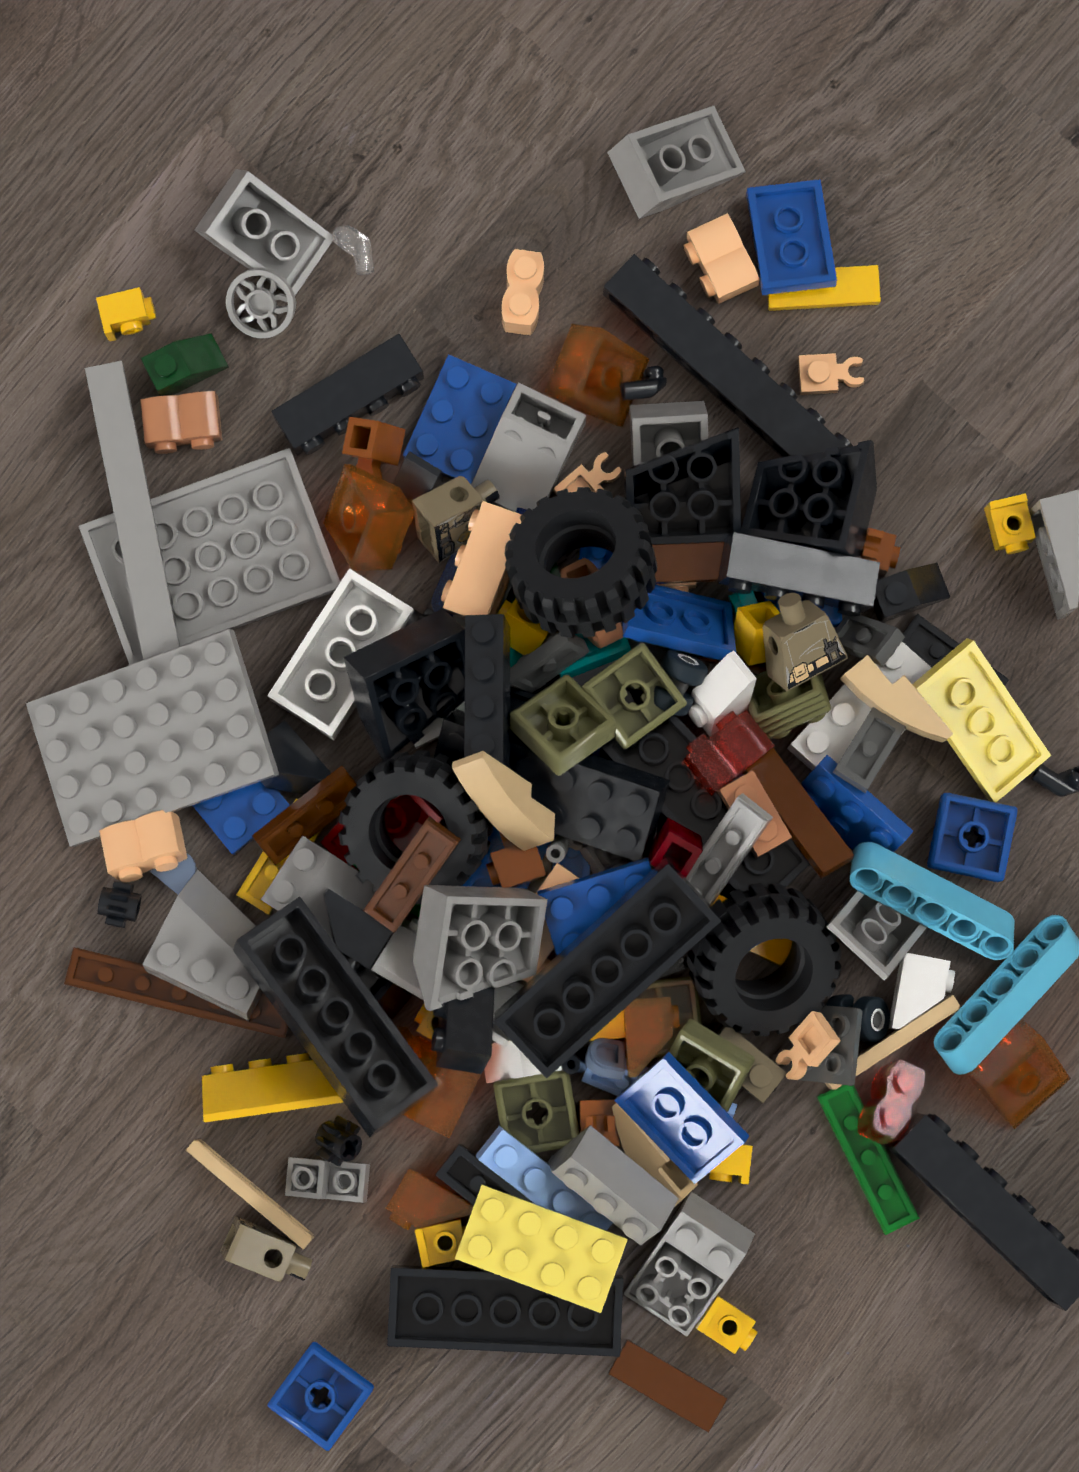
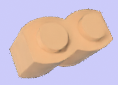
[683,213,760,304]
[502,249,544,335]
[99,810,187,882]

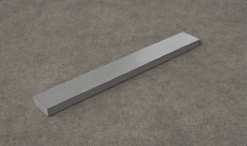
[85,361,180,660]

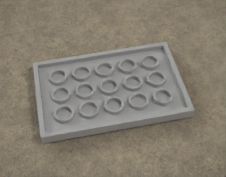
[79,448,340,665]
[26,629,279,847]

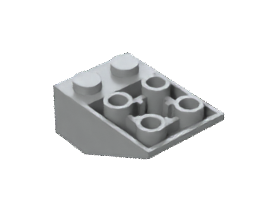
[471,382,586,514]
[624,1191,755,1336]

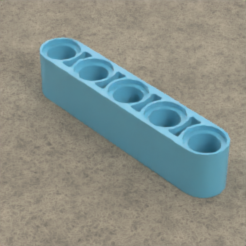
[850,842,1015,960]
[933,915,1079,1075]

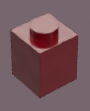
[649,818,703,878]

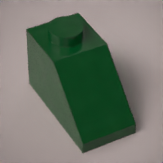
[141,333,229,396]

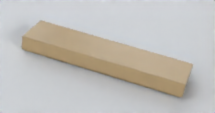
[825,995,960,1090]
[186,1139,314,1249]

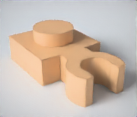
[798,353,864,395]
[553,452,621,495]
[776,1011,841,1080]

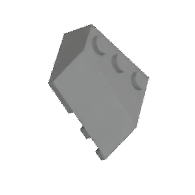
[143,869,263,1021]
[413,885,548,1011]

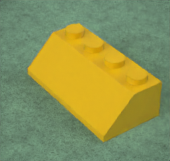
[202,1053,343,1122]

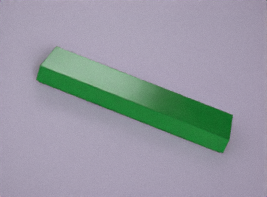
[816,1085,919,1235]

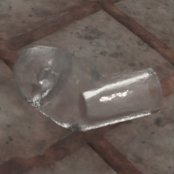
[332,225,374,275]

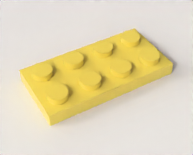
[912,638,1051,803]
[455,1184,628,1313]

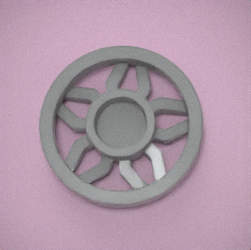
[226,268,296,338]

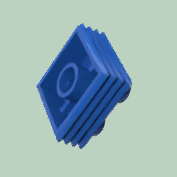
[927,792,1018,882]
[268,1342,374,1451]

